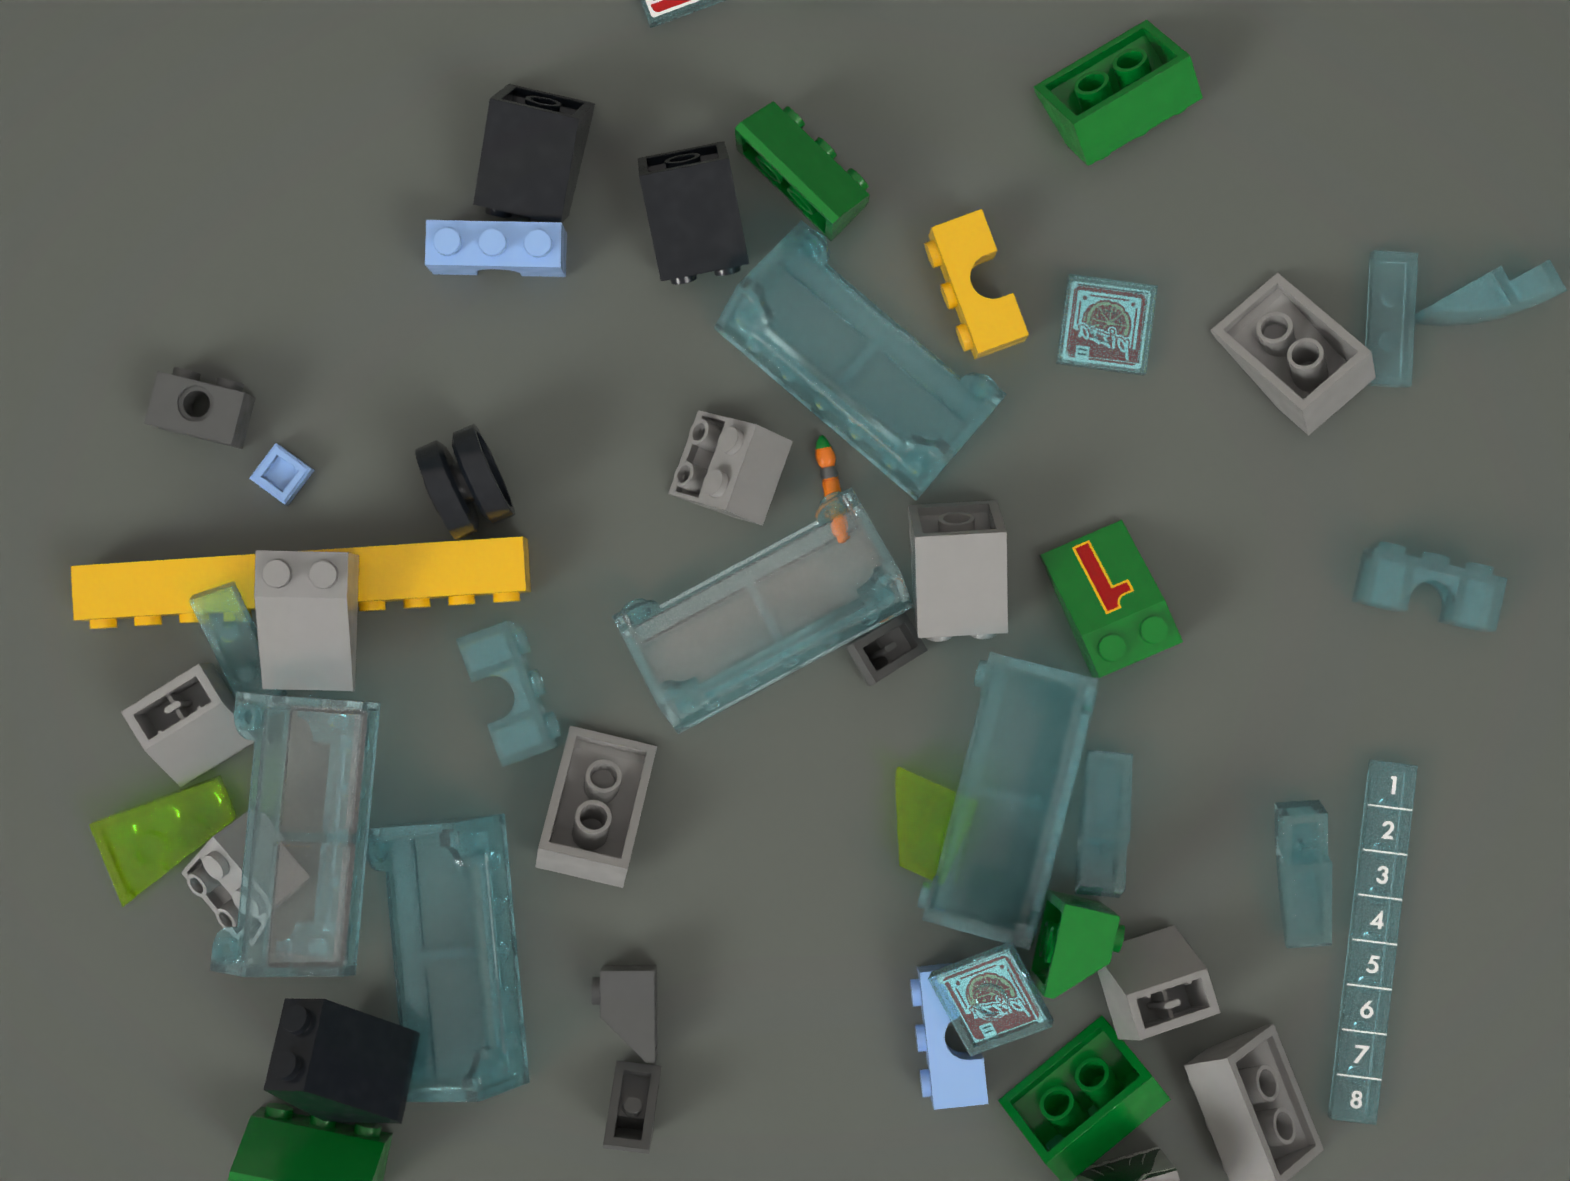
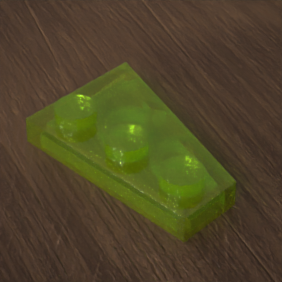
[89,775,237,907]

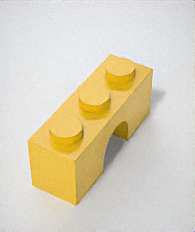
[924,209,1029,360]

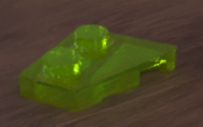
[894,766,977,884]

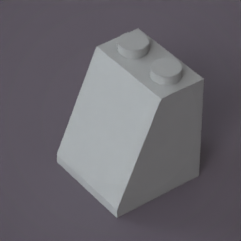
[908,500,1008,642]

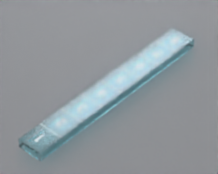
[1328,759,1418,1125]

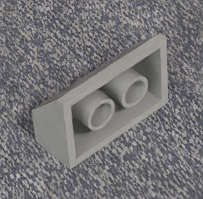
[1184,1024,1324,1181]

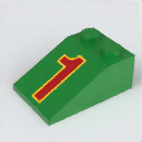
[1039,520,1183,678]

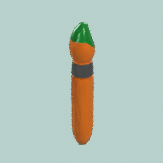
[815,435,848,544]

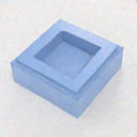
[249,443,315,506]

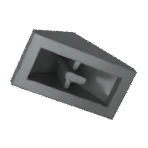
[845,612,928,686]

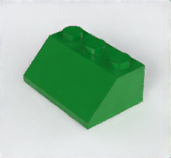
[1033,20,1203,166]
[735,101,870,241]
[1029,890,1125,999]
[998,1015,1171,1181]
[228,1103,393,1181]

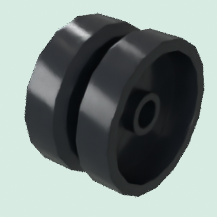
[415,424,515,540]

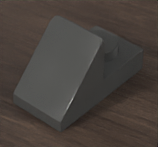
[603,1061,661,1154]

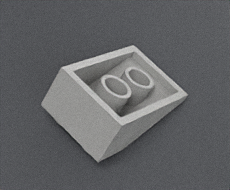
[1211,272,1376,436]
[254,550,359,691]
[535,725,657,888]

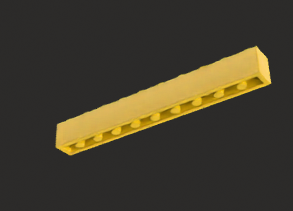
[71,536,531,629]

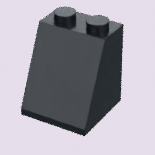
[473,84,595,223]
[637,141,749,285]
[264,998,420,1124]

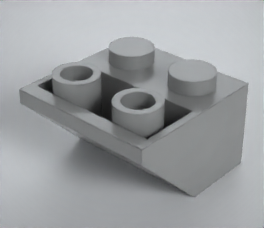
[668,410,793,526]
[121,664,259,787]
[181,809,310,941]
[1097,925,1221,1041]

